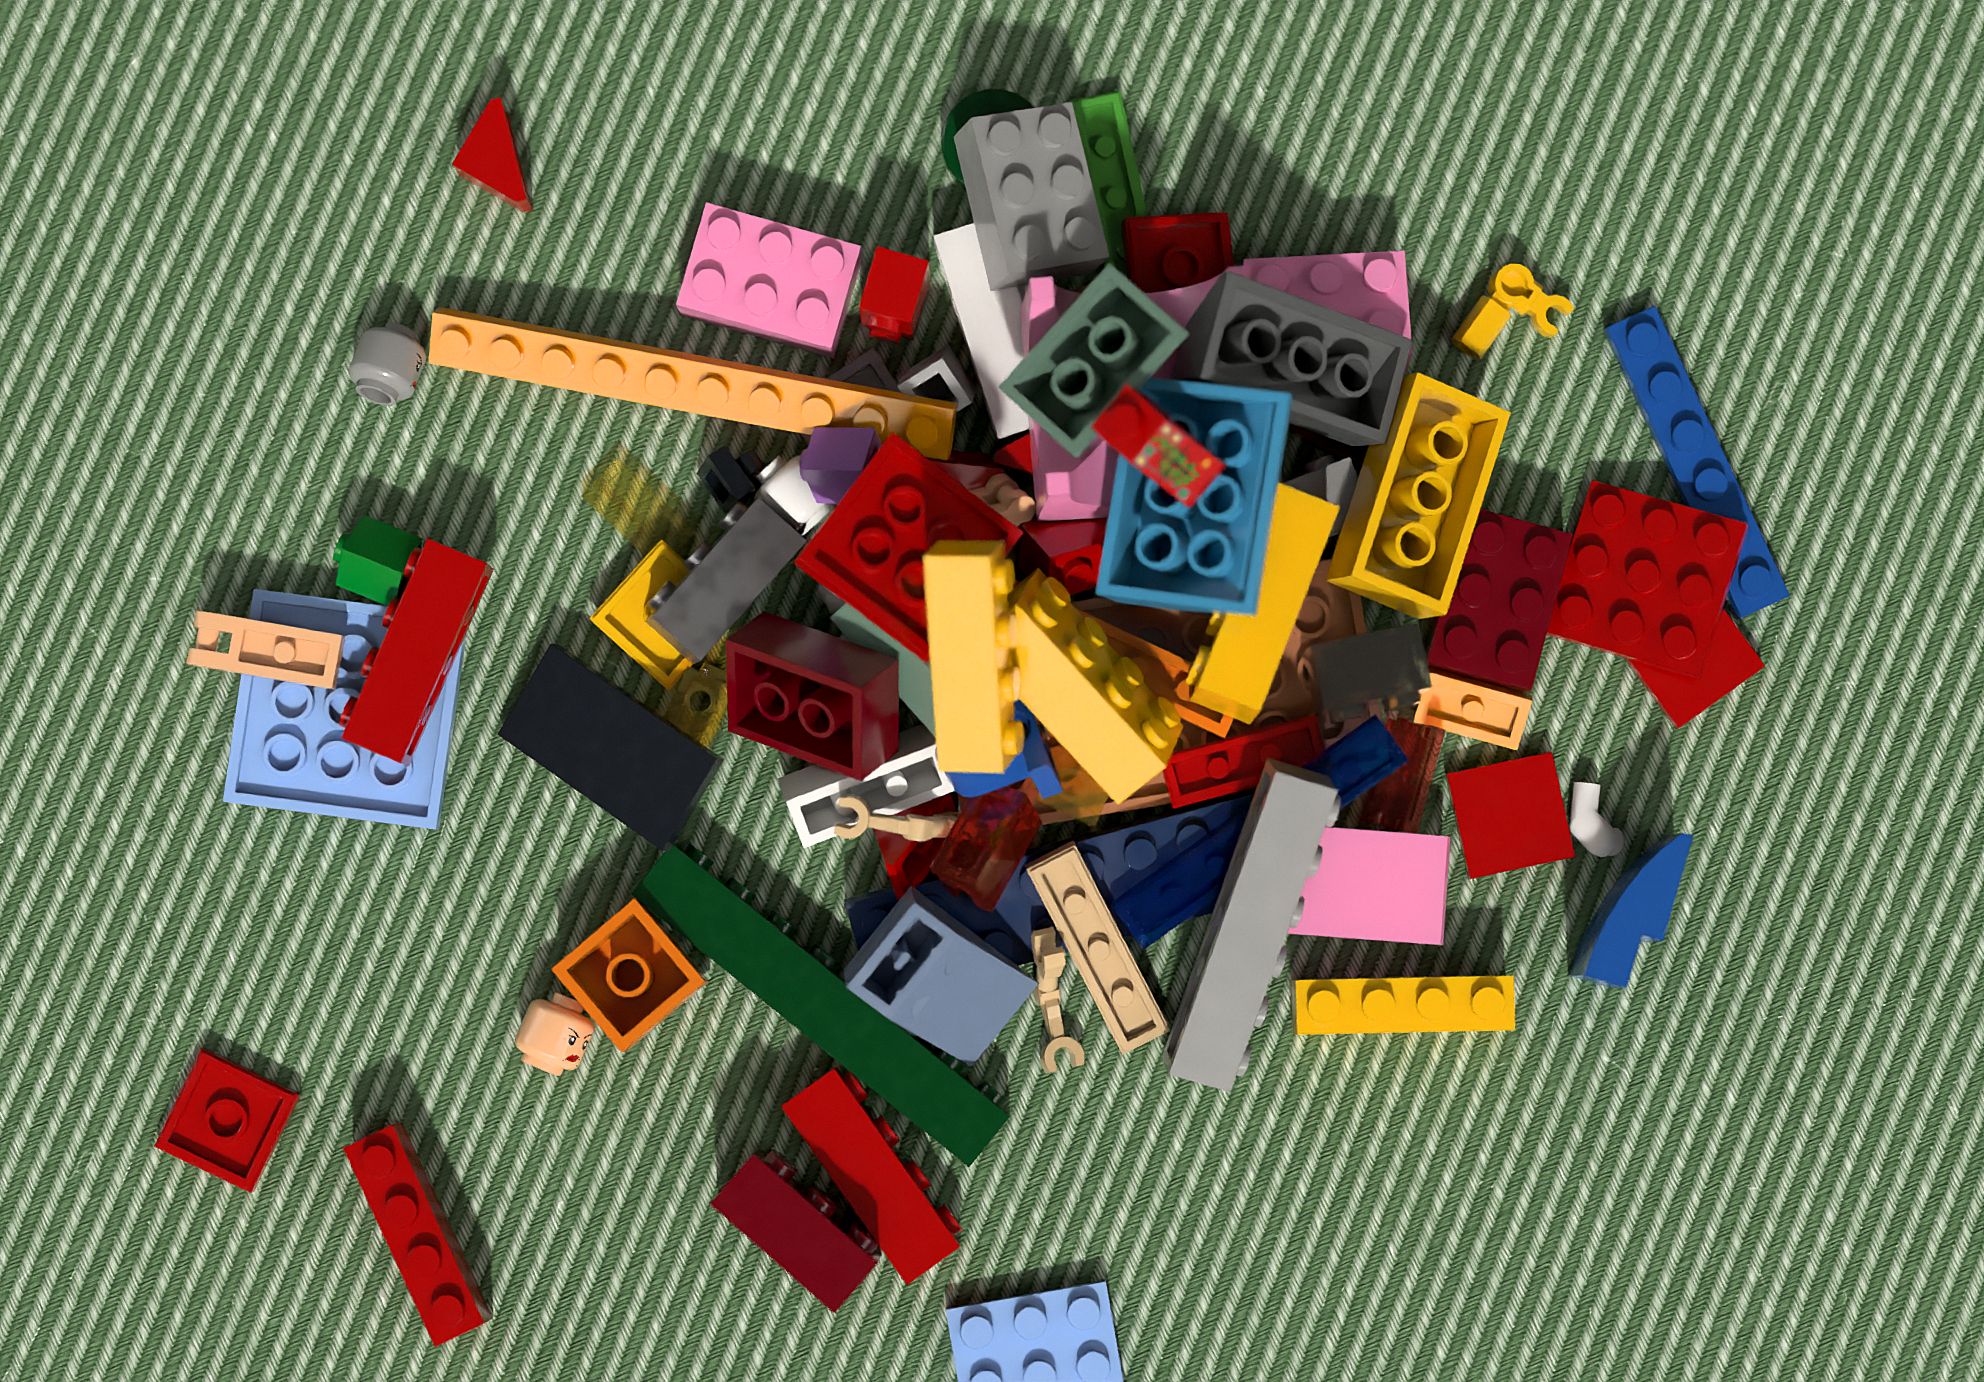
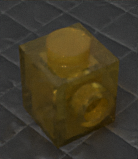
[1030,749,1109,828]

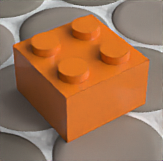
[551,898,709,1053]

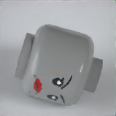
[348,322,427,406]

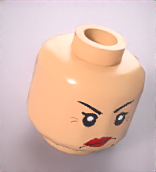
[515,992,595,1077]

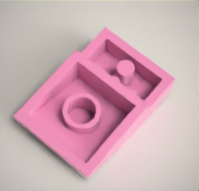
[1287,827,1450,945]

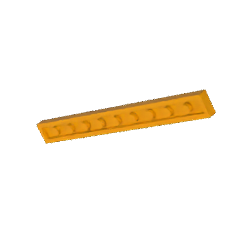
[429,307,958,461]

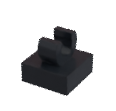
[696,445,765,515]

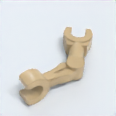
[834,794,983,842]
[1031,927,1084,1073]

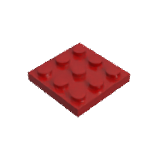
[794,432,1023,663]
[1547,480,1749,680]

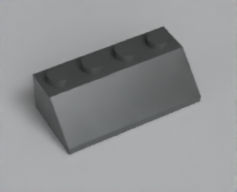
[1170,271,1412,446]

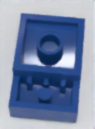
[1568,833,1693,988]

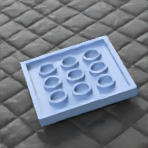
[223,589,467,830]

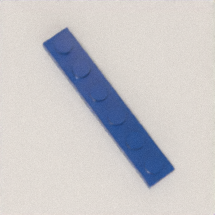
[1604,306,1790,619]

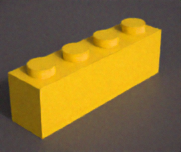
[924,541,1023,773]
[1291,976,1515,1035]

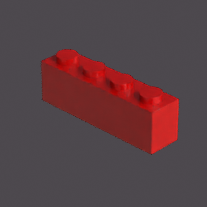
[339,538,494,766]
[781,1067,963,1285]
[343,1122,493,1347]

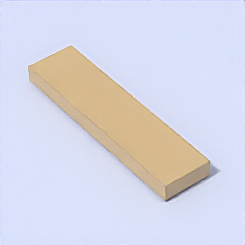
[1025,841,1170,1055]

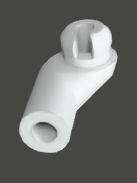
[1569,782,1624,857]

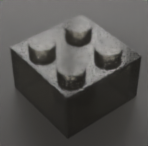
[1302,623,1433,724]

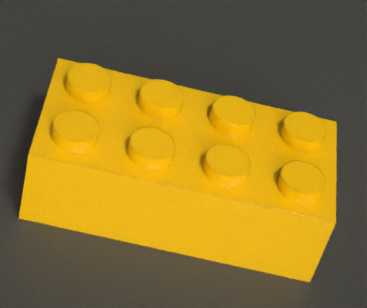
[1325,372,1511,619]
[1185,483,1340,724]
[1007,568,1183,804]

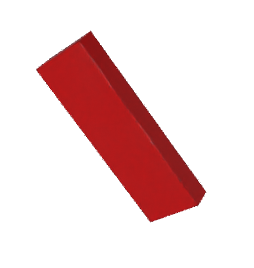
[1162,714,1330,809]

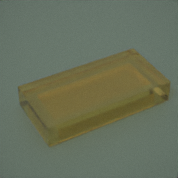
[581,458,696,556]

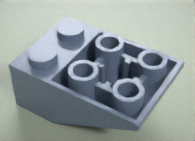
[844,886,1039,1066]

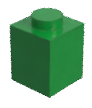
[333,514,423,606]

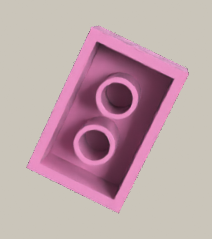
[676,202,863,359]
[1242,250,1413,373]

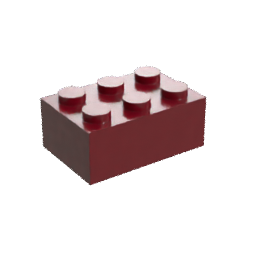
[1420,509,1573,693]
[726,611,899,781]
[710,1149,882,1314]

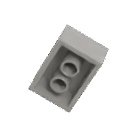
[954,102,1109,291]

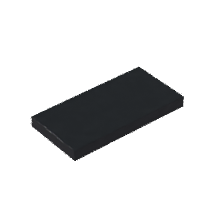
[497,644,724,851]

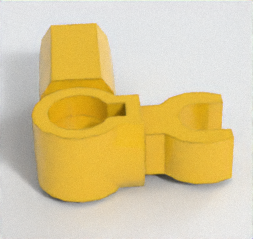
[1451,263,1574,360]

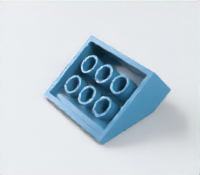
[1096,378,1293,616]

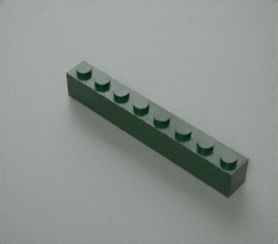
[631,843,1010,1167]

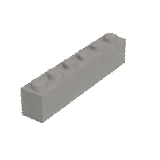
[1162,758,1341,1092]

